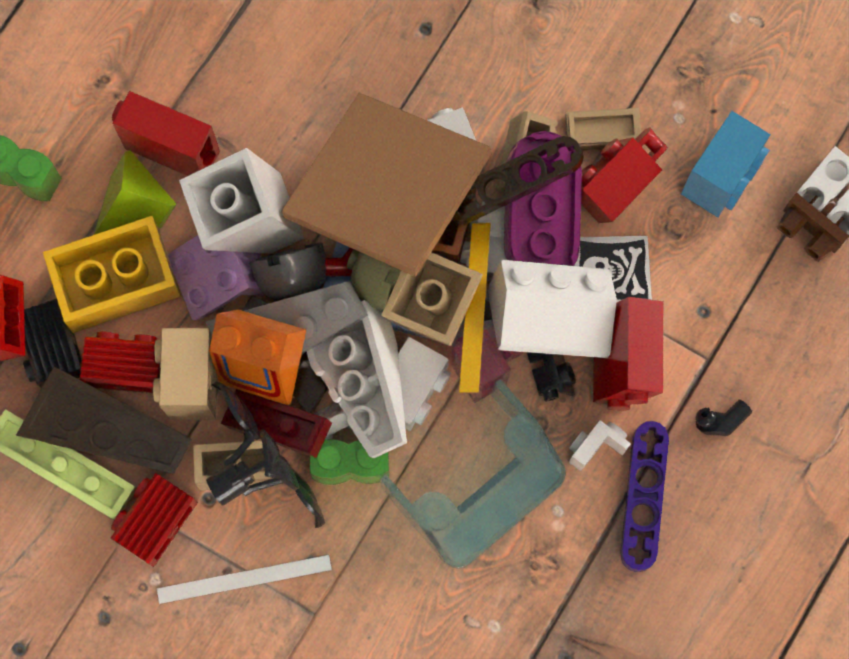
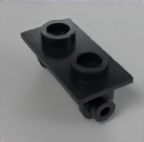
[527,352,576,402]

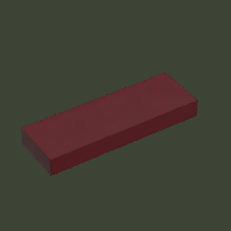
[221,389,332,458]

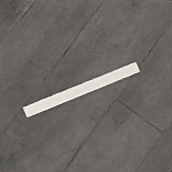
[157,555,332,604]

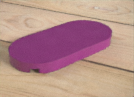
[504,131,582,266]

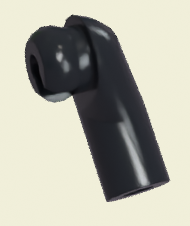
[695,399,752,436]

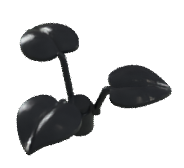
[206,382,325,528]

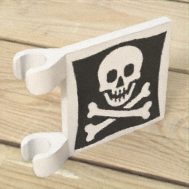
[574,236,652,303]

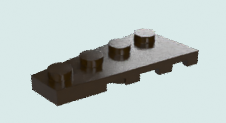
[16,366,192,474]

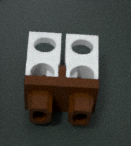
[777,146,849,262]

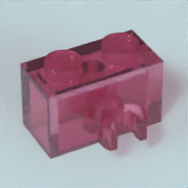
[451,329,524,403]

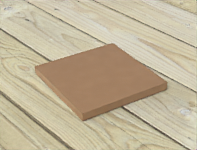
[281,92,492,277]

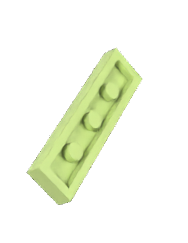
[0,409,136,520]

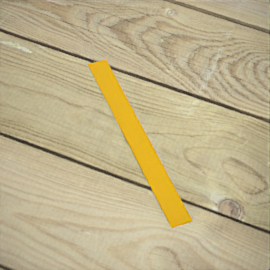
[459,223,491,393]

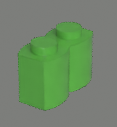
[0,135,62,201]
[310,439,389,485]

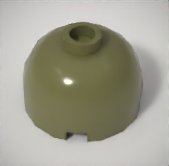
[347,249,401,312]

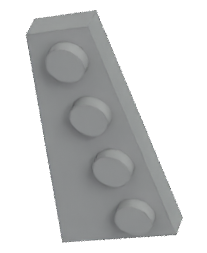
[206,281,368,355]

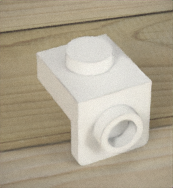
[569,420,631,471]

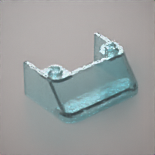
[380,379,566,569]

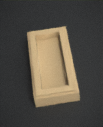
[565,108,641,150]

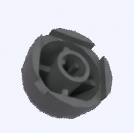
[249,243,327,301]

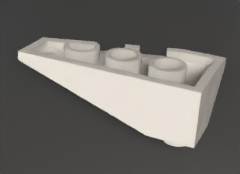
[307,300,407,458]

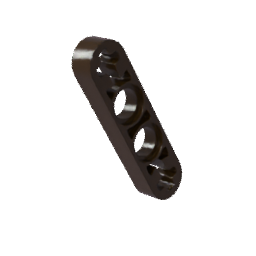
[451,136,584,224]

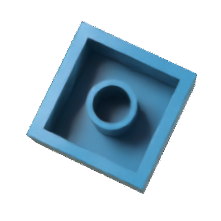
[681,111,771,217]

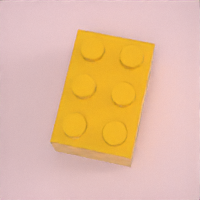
[42,216,181,333]

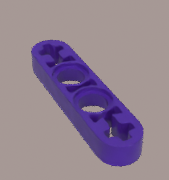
[620,421,669,572]

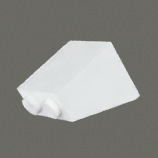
[179,148,304,254]

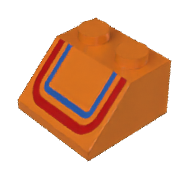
[209,309,306,405]

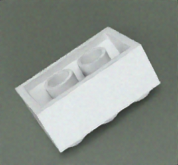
[487,260,617,358]

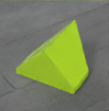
[94,150,176,235]

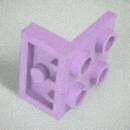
[168,235,264,321]

